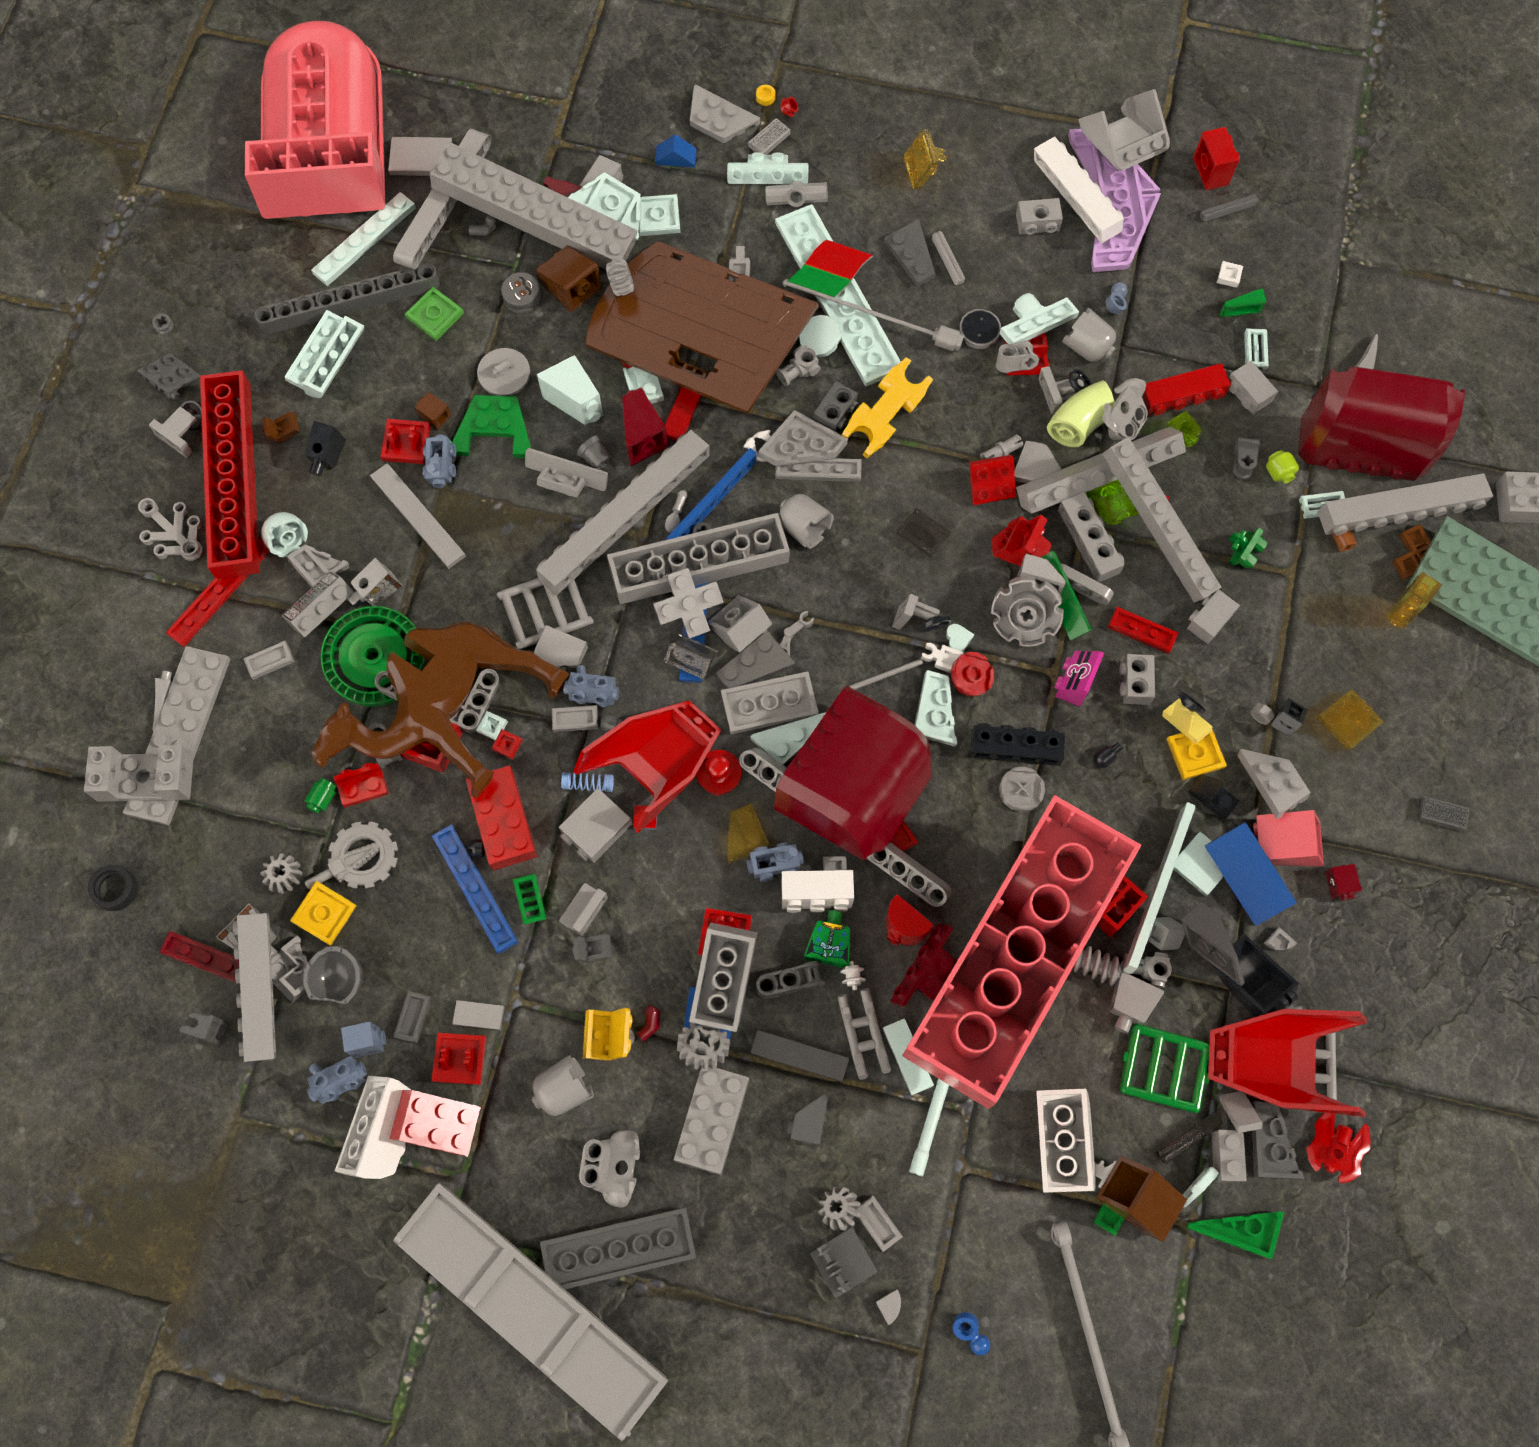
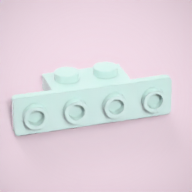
[727,152,808,184]

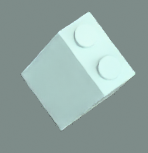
[537,355,603,425]

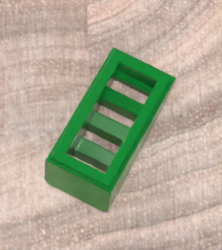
[1220,288,1266,317]
[513,874,547,925]

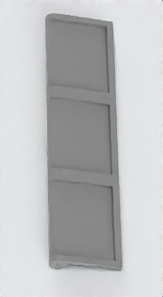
[393,1183,669,1441]

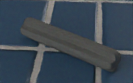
[1200,194,1258,222]

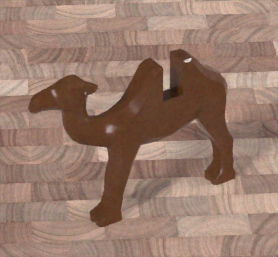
[311,622,570,799]

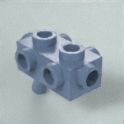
[423,435,456,488]
[563,665,619,707]
[746,842,804,882]
[307,1056,367,1104]

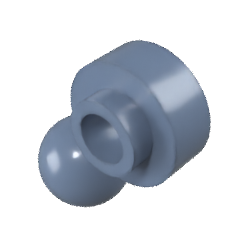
[1106,282,1128,314]

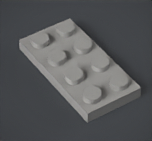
[721,672,819,734]

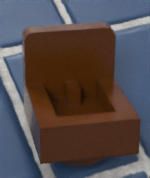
[262,411,300,443]

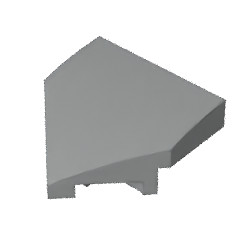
[1014,441,1061,483]

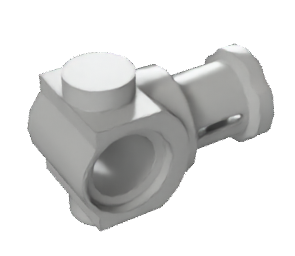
[776,345,821,386]
[1122,952,1172,988]

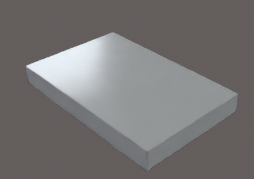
[388,137,453,176]

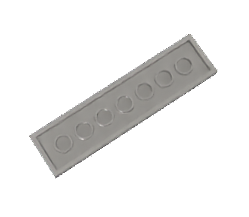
[123,646,231,826]

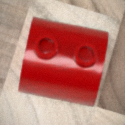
[885,894,934,946]

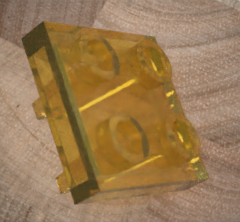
[904,129,947,190]
[1317,689,1384,751]

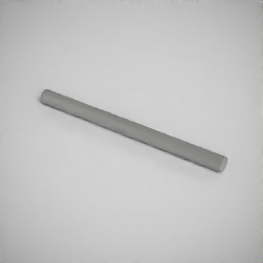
[849,659,923,690]

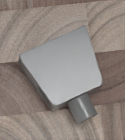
[1109,971,1164,1034]

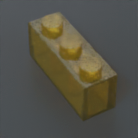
[1385,572,1442,629]

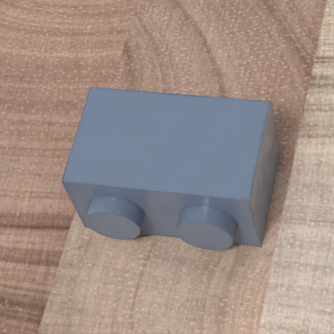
[341,1022,386,1058]

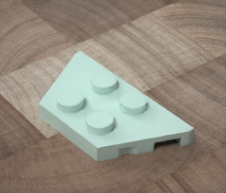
[568,172,640,241]

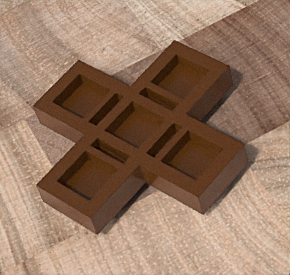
[1392,524,1431,581]

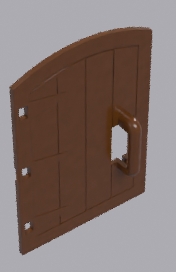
[585,241,819,414]

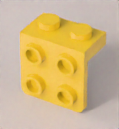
[583,1008,632,1061]

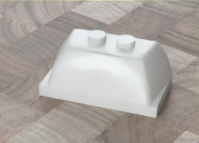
[335,1076,411,1179]
[1037,1089,1096,1193]

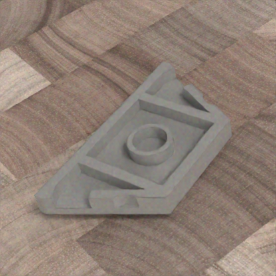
[690,84,760,143]
[1237,749,1311,819]

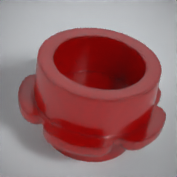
[780,97,798,117]

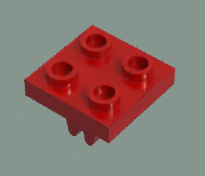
[380,419,431,464]
[969,455,1016,505]
[698,908,752,956]
[432,1033,487,1086]

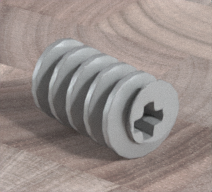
[1074,946,1125,986]

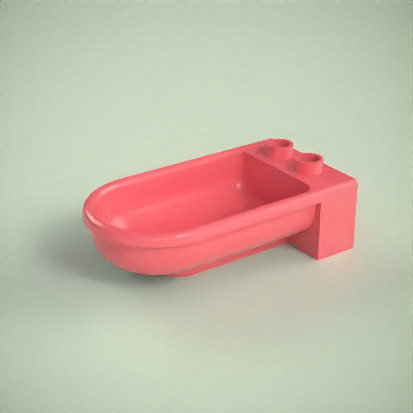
[245,21,385,219]

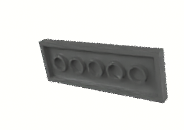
[540,1208,697,1289]

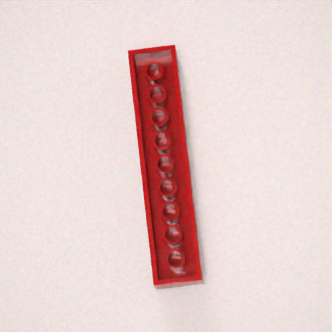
[200,370,260,579]

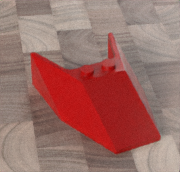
[573,700,721,833]
[1208,1009,1367,1117]

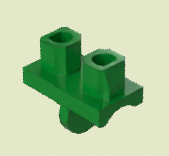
[1228,527,1268,569]

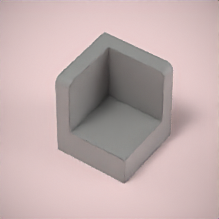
[1148,917,1185,950]

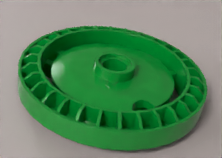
[320,606,425,707]

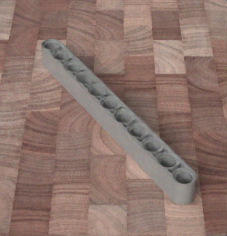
[739,748,951,907]

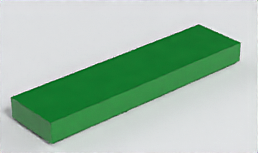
[1040,551,1092,640]

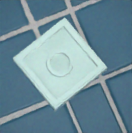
[639,194,680,236]
[1173,832,1224,897]

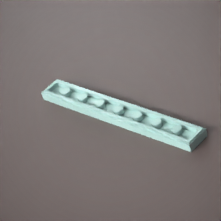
[1122,802,1195,975]

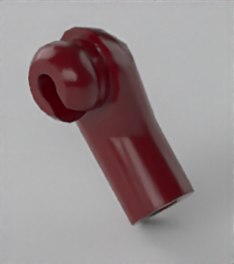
[636,1005,661,1042]

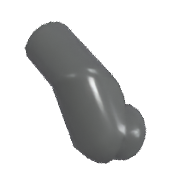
[469,215,498,236]

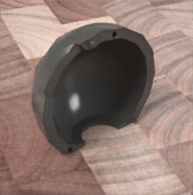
[303,946,363,1004]

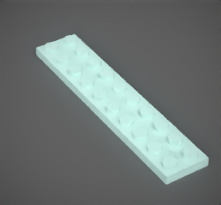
[775,204,901,387]

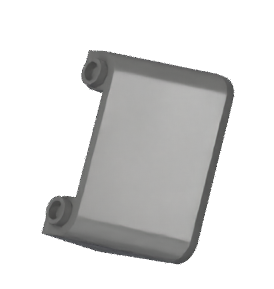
[1078,89,1170,171]

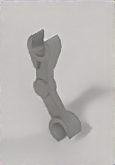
[780,611,814,657]

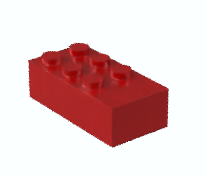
[466,765,538,871]

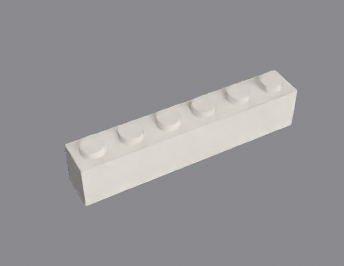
[1034,136,1124,243]

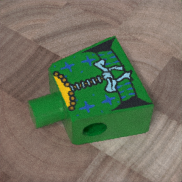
[804,910,850,968]

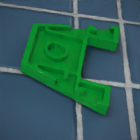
[452,395,531,458]

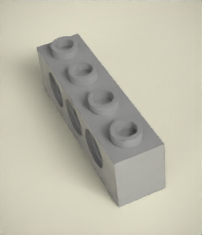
[1058,492,1124,582]

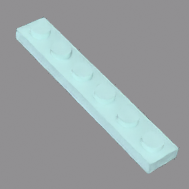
[311,192,416,286]

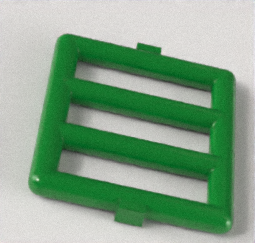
[1120,1024,1210,1113]

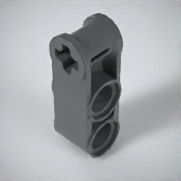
[755,961,825,999]

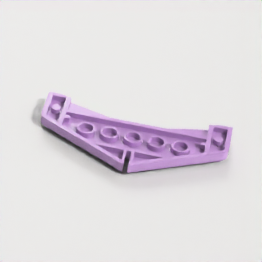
[1068,129,1161,272]

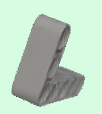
[375,669,499,733]

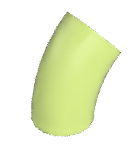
[1047,380,1115,447]

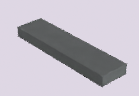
[750,1030,849,1082]

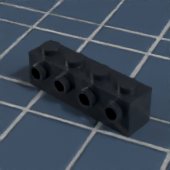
[970,723,1065,766]

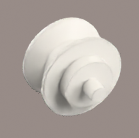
[841,961,866,990]

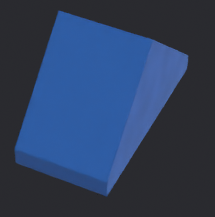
[655,134,697,168]

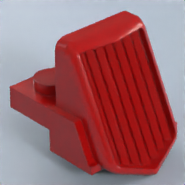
[991,515,1051,567]

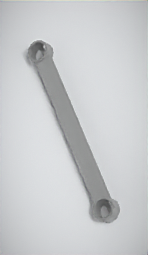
[1051,1221,1130,1447]

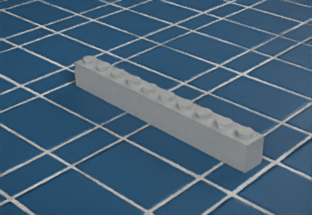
[536,430,709,595]

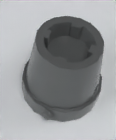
[577,435,612,470]

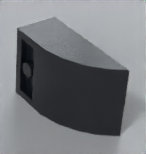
[1211,934,1299,1017]

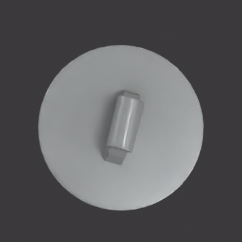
[477,348,530,396]

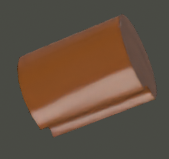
[1332,530,1357,552]

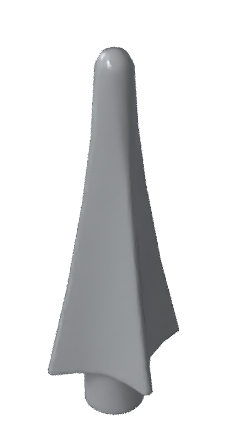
[153,671,172,731]

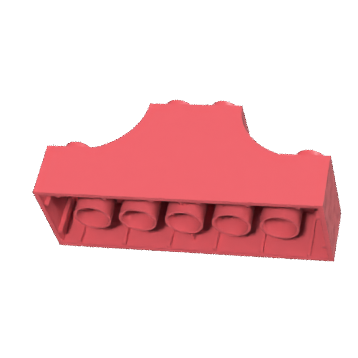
[902,795,1141,1109]

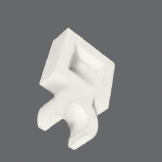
[921,643,964,673]

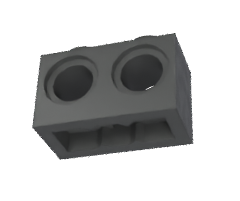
[813,381,859,433]

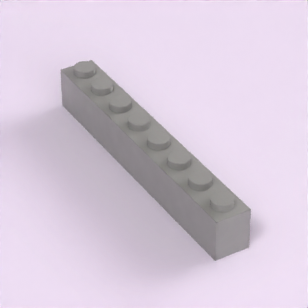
[1016,427,1186,514]
[1102,436,1221,602]
[1318,473,1493,535]

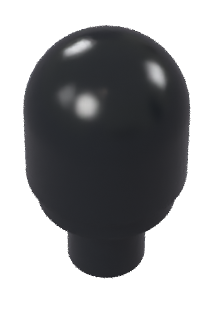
[1093,742,1123,768]

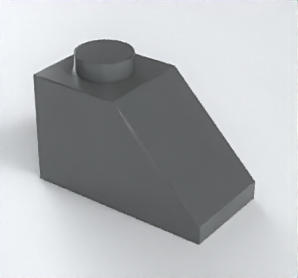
[787,1094,828,1146]

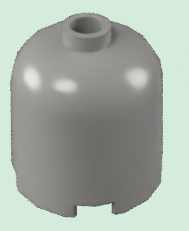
[1062,308,1116,362]
[779,494,834,549]
[531,1055,594,1116]

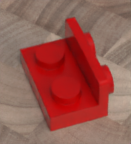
[333,763,389,808]

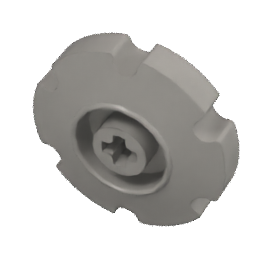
[991,576,1064,647]

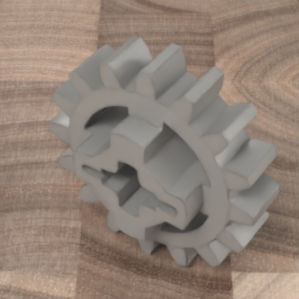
[677,1022,730,1070]

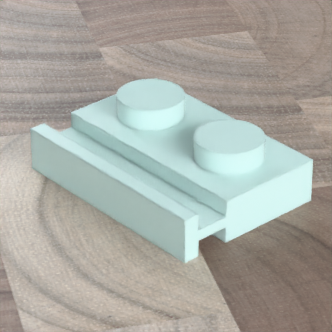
[623,366,664,404]

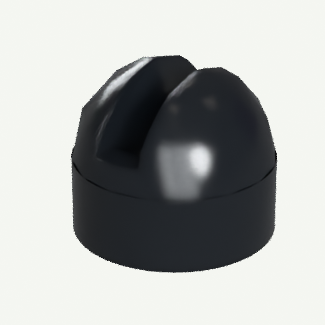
[467,839,485,858]

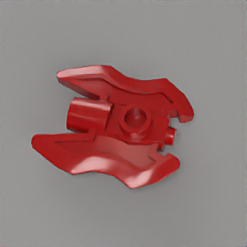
[1306,1113,1371,1183]

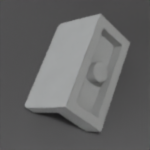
[559,883,608,936]

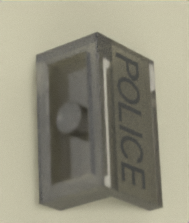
[664,634,719,679]

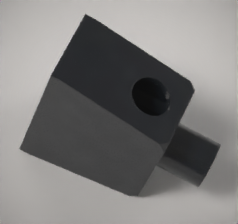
[305,421,346,477]

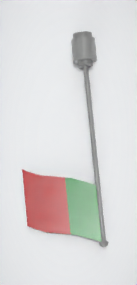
[782,240,964,351]

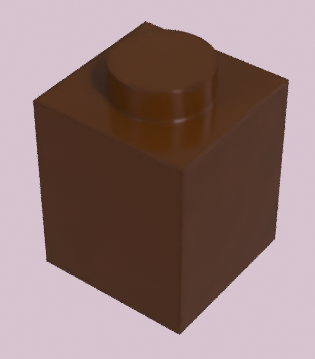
[415,392,452,430]

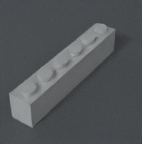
[233,913,276,1062]

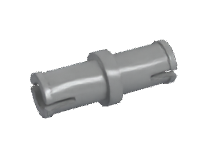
[980,434,1023,459]

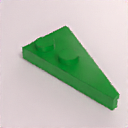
[1186,1211,1284,1260]

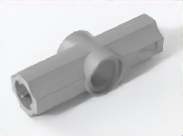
[765,181,828,207]

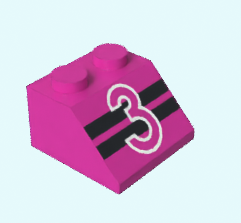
[1054,651,1104,707]

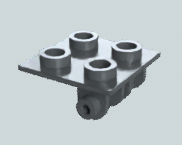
[138,353,201,400]
[810,1228,878,1298]

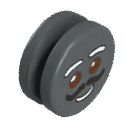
[501,272,541,314]

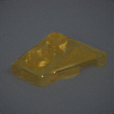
[727,803,769,863]

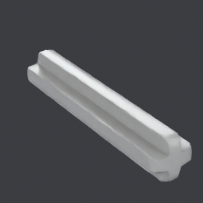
[932,231,965,286]

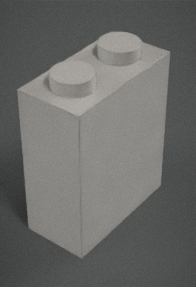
[559,788,632,863]

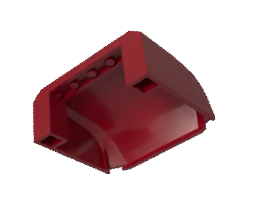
[1298,367,1465,481]
[774,686,932,860]

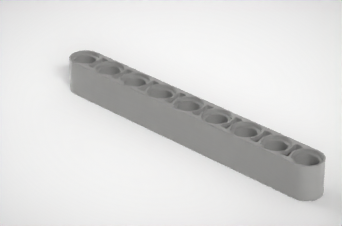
[393,129,491,270]

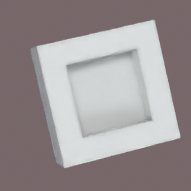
[1217,261,1243,288]

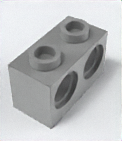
[1119,654,1155,705]

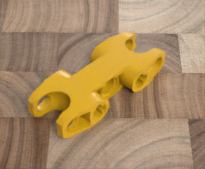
[841,357,933,459]

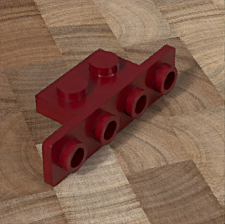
[890,923,957,1007]

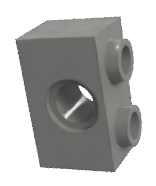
[1016,198,1063,235]

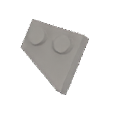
[287,545,349,587]

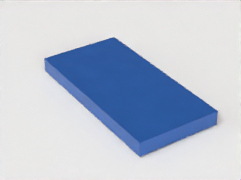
[1204,822,1297,926]

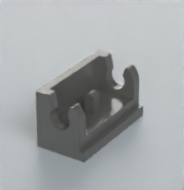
[180,1013,228,1046]

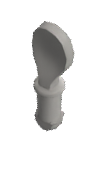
[665,490,687,533]

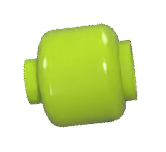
[1266,450,1299,484]

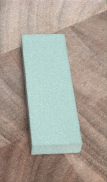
[882,1018,934,1096]

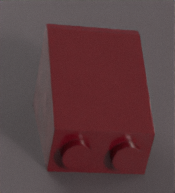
[622,388,668,466]

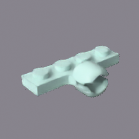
[999,293,1079,344]

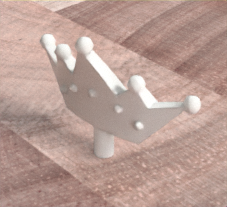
[1094,1161,1117,1188]

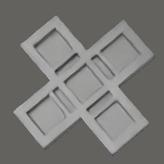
[653,567,724,638]

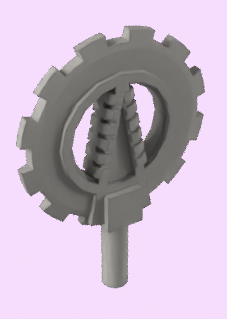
[305,821,398,889]

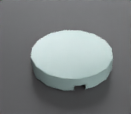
[799,315,841,357]

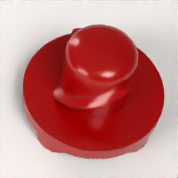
[696,750,742,796]

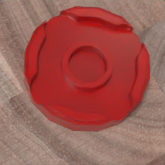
[951,652,994,697]

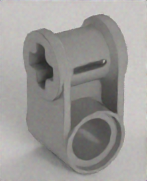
[996,341,1039,373]

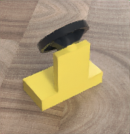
[1162,691,1212,744]

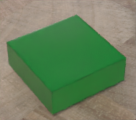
[1093,1204,1124,1236]

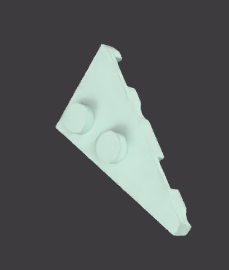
[750,712,826,766]

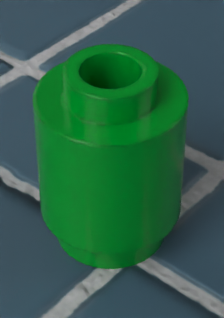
[304,778,336,814]

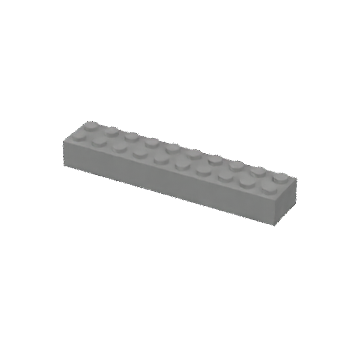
[430,142,637,270]

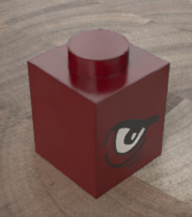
[1325,864,1362,901]

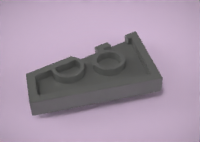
[884,219,935,287]
[716,631,796,688]
[1250,1102,1304,1180]

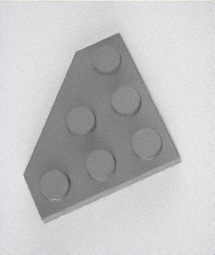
[758,410,848,466]

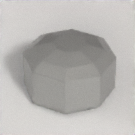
[1250,703,1274,725]

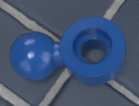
[953,1312,990,1356]

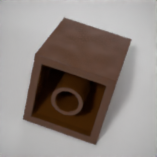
[536,246,602,313]

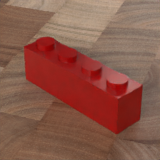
[1142,363,1231,416]

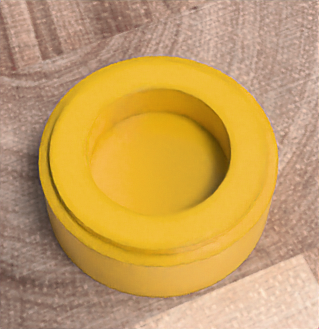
[756,85,775,106]

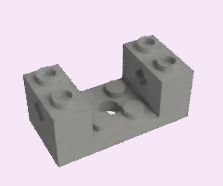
[84,745,194,802]

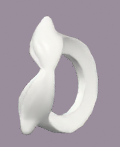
[743,430,771,462]

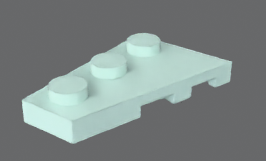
[914,670,957,746]

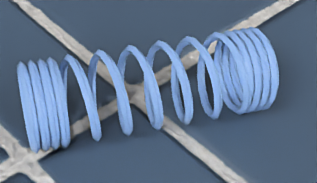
[561,772,614,792]

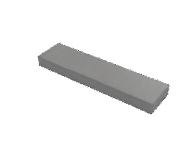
[775,458,862,482]

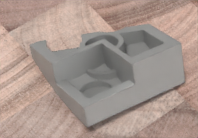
[534,625,588,668]
[271,936,307,1003]

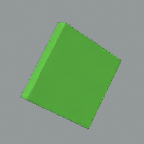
[405,287,464,341]

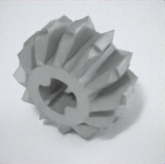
[606,258,634,296]
[260,854,302,894]
[818,1187,861,1231]

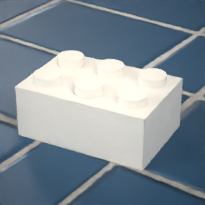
[781,870,854,913]

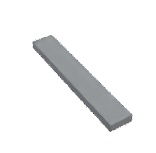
[370,463,466,569]

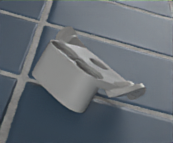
[1102,378,1148,441]
[579,1130,640,1208]

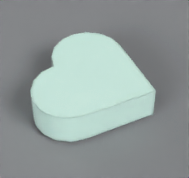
[946,624,974,652]

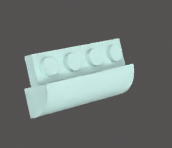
[285,310,364,398]

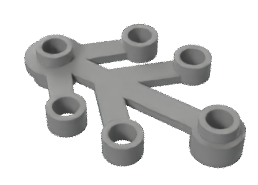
[138,498,203,561]

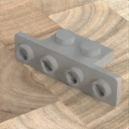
[525,448,608,498]

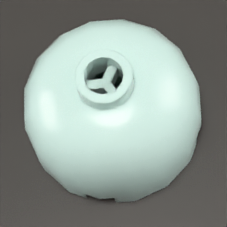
[261,512,308,557]

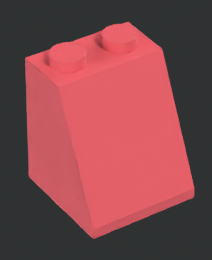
[1253,810,1324,866]

